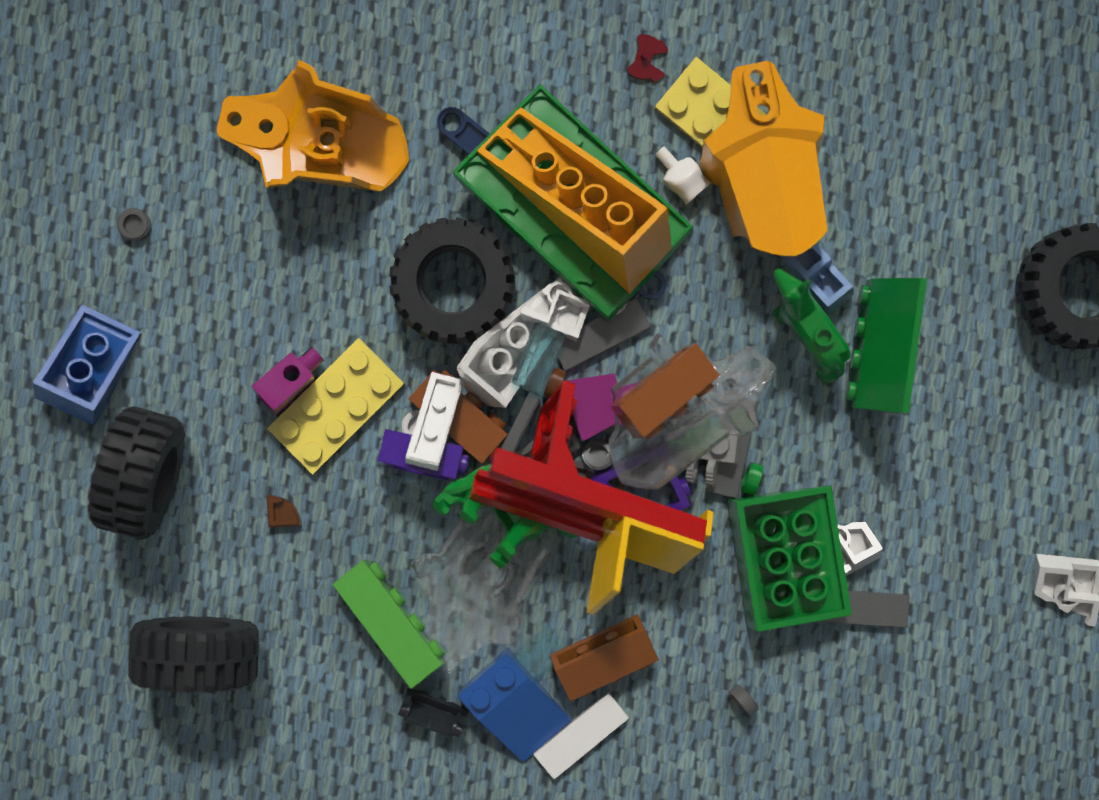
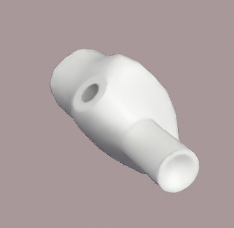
[655,146,711,205]

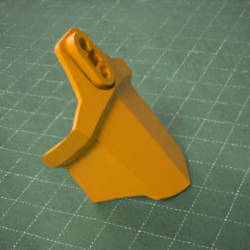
[217,60,409,192]
[699,61,828,257]

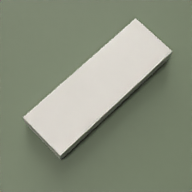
[405,372,464,471]
[534,692,629,779]

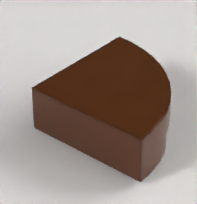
[267,495,302,528]

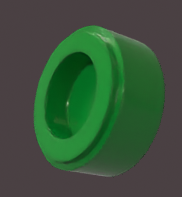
[741,462,764,496]

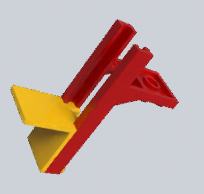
[469,380,714,615]

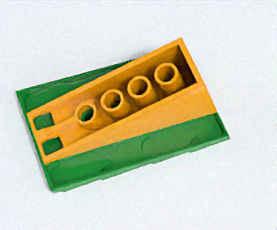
[452,84,693,322]

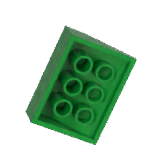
[845,278,927,414]
[728,485,852,632]

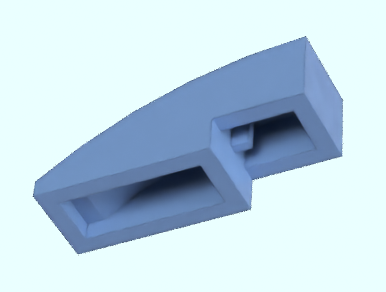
[780,243,854,315]

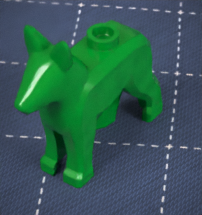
[772,268,851,385]
[431,464,578,569]

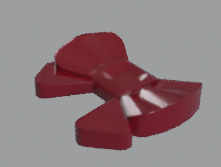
[626,34,668,82]

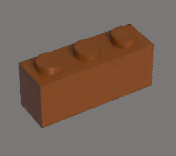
[610,343,720,439]
[409,369,508,464]
[550,614,659,701]

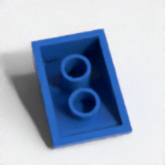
[33,305,141,426]
[457,647,572,762]

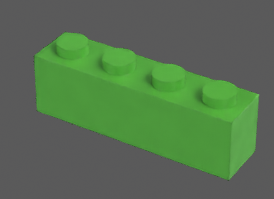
[332,560,447,689]

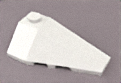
[457,289,555,408]

